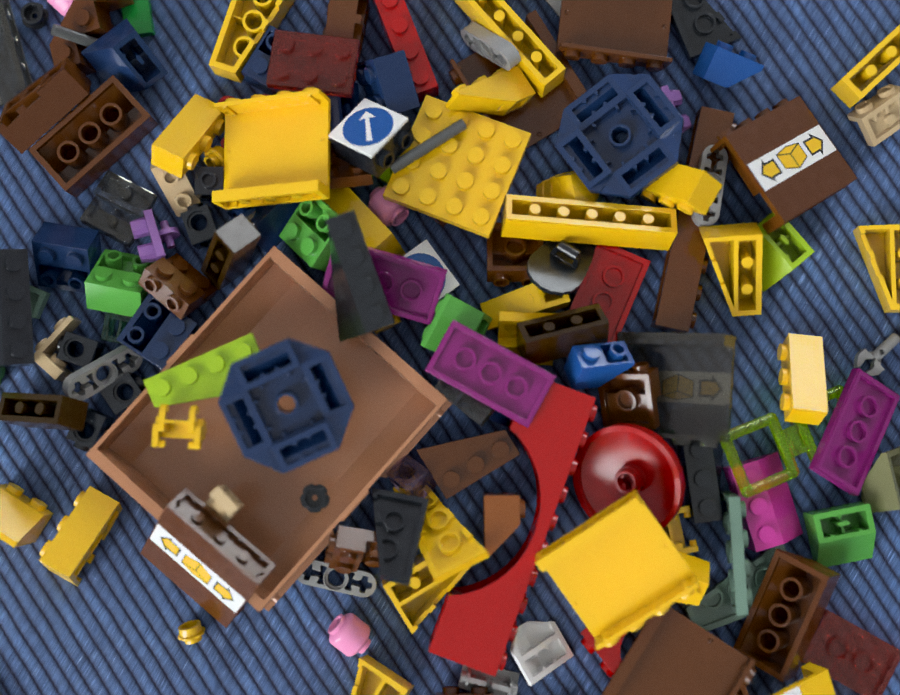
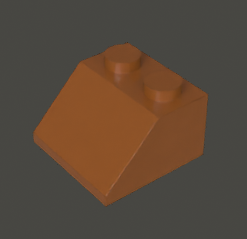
[483,492,525,555]

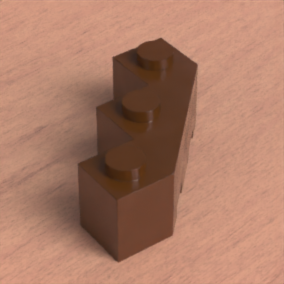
[49,0,134,76]

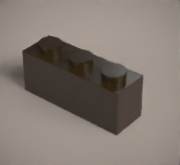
[201,214,261,290]
[517,303,609,365]
[0,392,89,431]

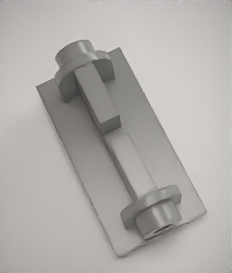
[458,665,520,695]

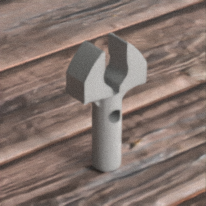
[854,333,900,376]

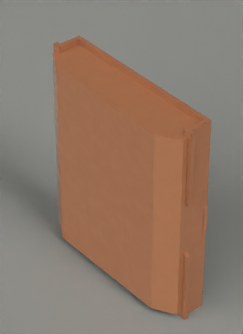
[86,246,452,612]

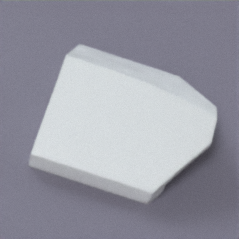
[510,621,574,686]

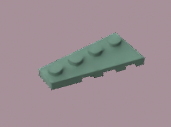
[719,491,753,616]
[684,544,786,631]

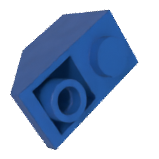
[692,40,764,88]
[563,341,635,390]

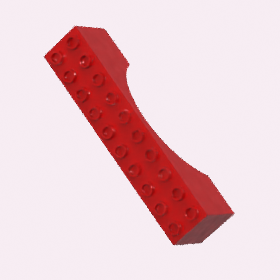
[428,382,598,677]

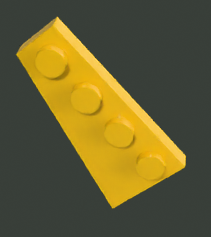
[393,475,490,584]

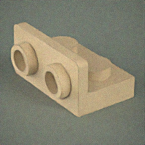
[847,84,900,147]

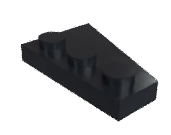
[671,0,742,61]
[372,487,429,586]

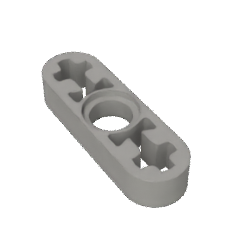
[461,22,521,71]
[691,144,728,227]
[62,345,142,401]
[298,559,377,597]

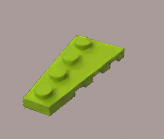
[143,333,260,408]

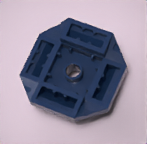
[555,74,684,199]
[218,337,354,474]

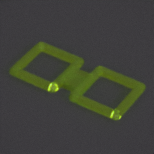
[719,385,844,498]

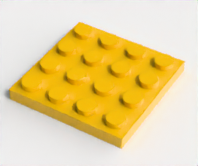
[383,95,531,239]

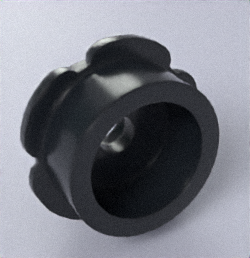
[21,2,49,30]
[300,484,330,513]

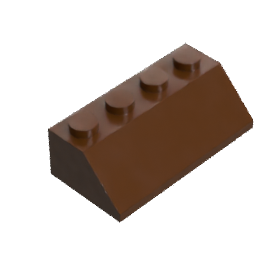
[28,75,159,198]
[733,549,841,682]

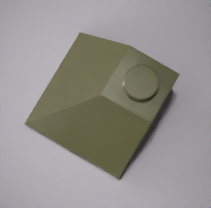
[861,446,900,513]

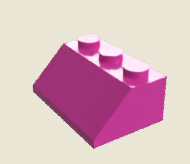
[723,451,803,552]

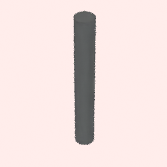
[51,24,98,47]
[390,119,467,174]

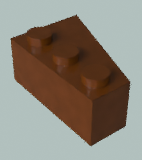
[316,0,370,83]
[0,57,92,154]
[417,430,520,499]

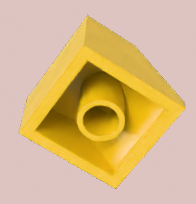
[0,482,54,548]

